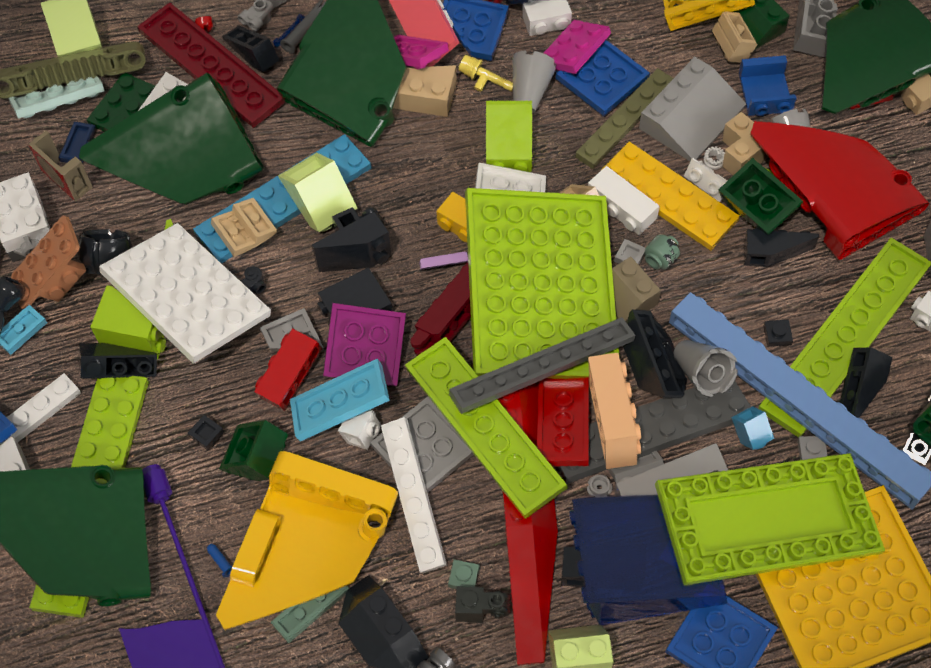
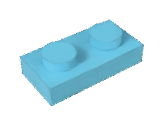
[0,305,47,355]

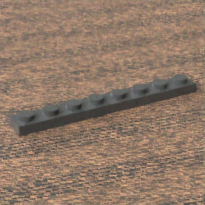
[449,317,635,414]

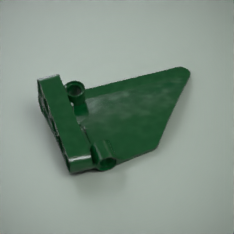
[79,72,264,205]
[0,465,151,607]

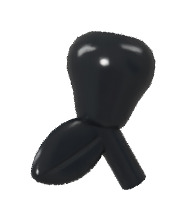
[0,276,25,334]

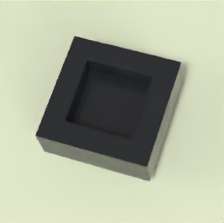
[763,319,793,347]
[188,415,224,451]

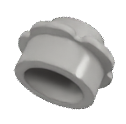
[587,475,612,499]

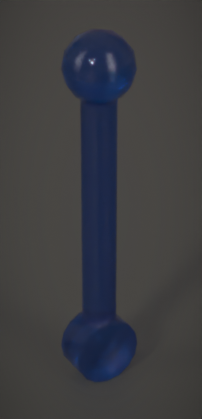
[273,14,305,47]

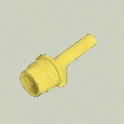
[458,55,513,92]

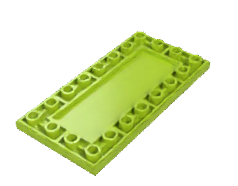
[655,453,885,585]

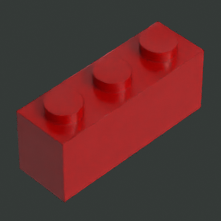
[254,328,322,411]

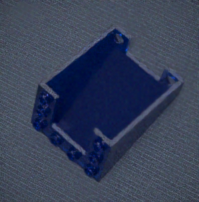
[569,495,728,625]

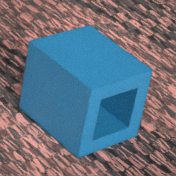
[731,406,775,450]

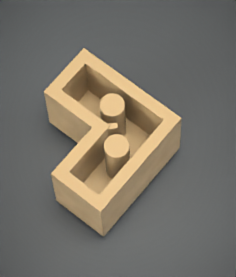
[722,112,769,175]

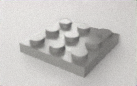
[370,397,474,493]

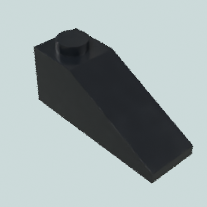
[222,25,280,72]
[840,347,893,418]

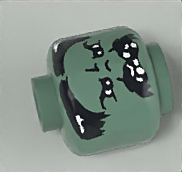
[645,234,680,269]

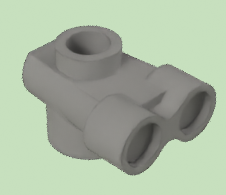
[237,0,274,32]

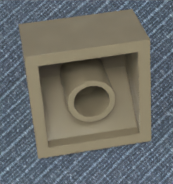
[612,257,661,323]

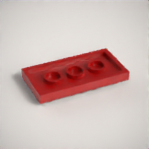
[537,377,589,466]

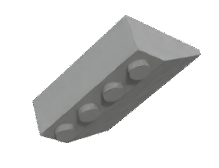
[639,56,746,162]

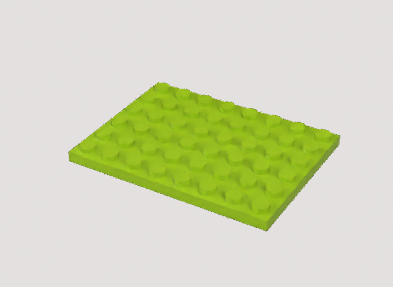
[465,188,619,379]

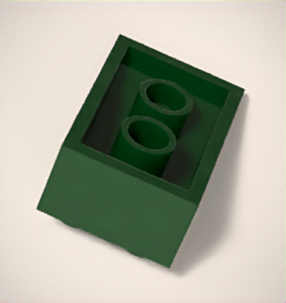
[718,158,803,235]

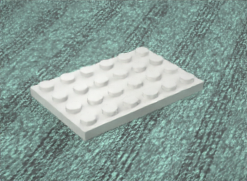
[99,223,271,364]

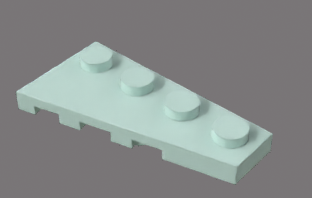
[8,76,104,119]

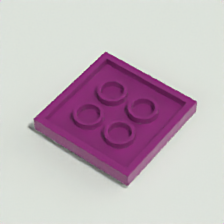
[323,303,406,387]

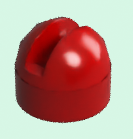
[195,16,213,32]

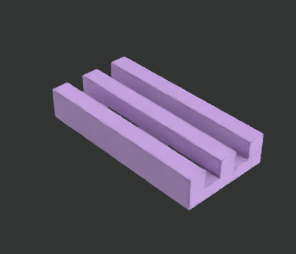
[419,251,468,270]

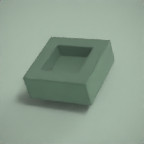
[448,560,480,589]

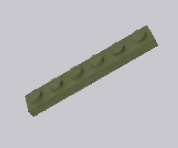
[575,68,674,169]

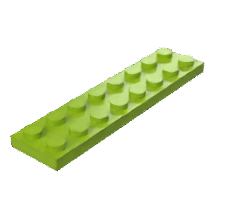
[405,337,567,519]

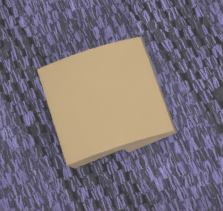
[211,198,277,257]

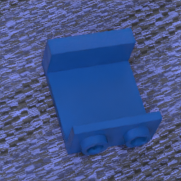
[739,55,796,116]

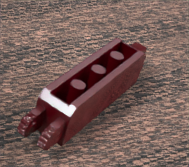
[410,262,471,356]

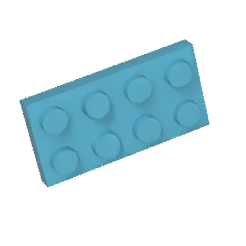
[290,358,390,442]

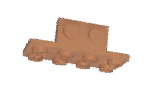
[11,215,86,309]

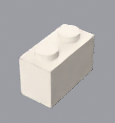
[523,0,572,36]

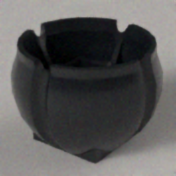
[77,229,133,275]

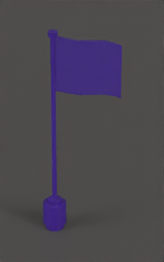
[119,464,225,668]

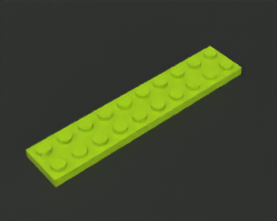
[758,238,931,438]
[29,376,149,618]

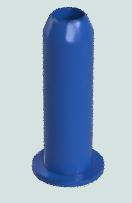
[207,544,233,578]

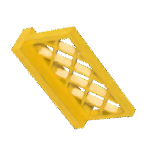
[663,0,755,31]

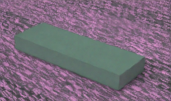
[271,586,349,644]

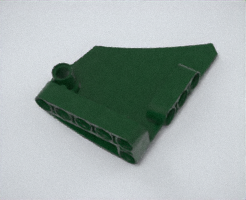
[276,0,407,147]
[821,0,931,114]

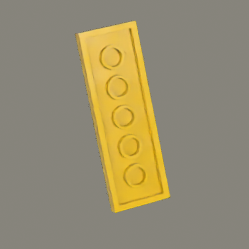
[604,142,740,251]

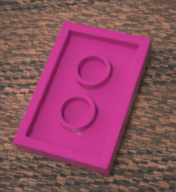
[543,20,611,74]
[394,35,449,69]

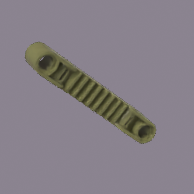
[0,42,146,98]

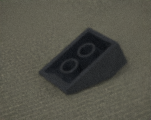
[312,212,392,273]

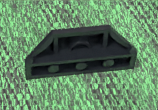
[623,309,687,398]
[339,575,429,668]

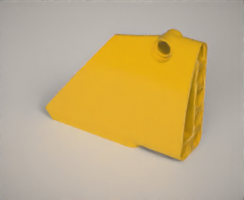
[216,451,398,630]

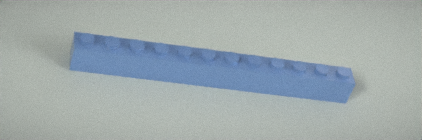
[669,292,931,510]

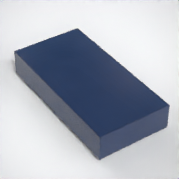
[59,121,97,164]

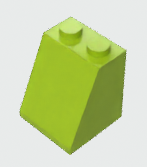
[486,101,532,172]
[90,285,166,360]

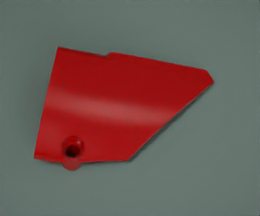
[750,121,930,260]

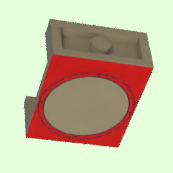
[28,131,93,201]

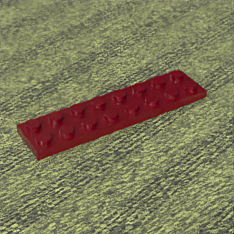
[137,2,286,128]

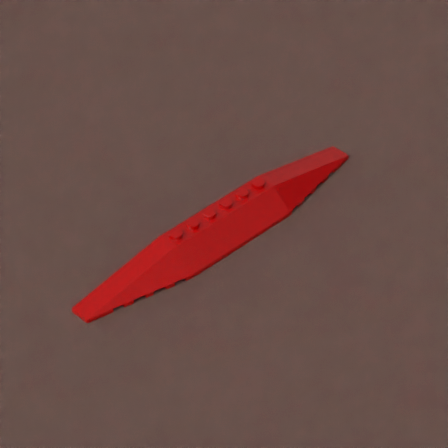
[497,381,558,665]

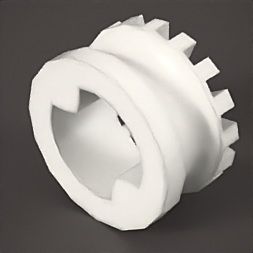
[704,146,725,170]

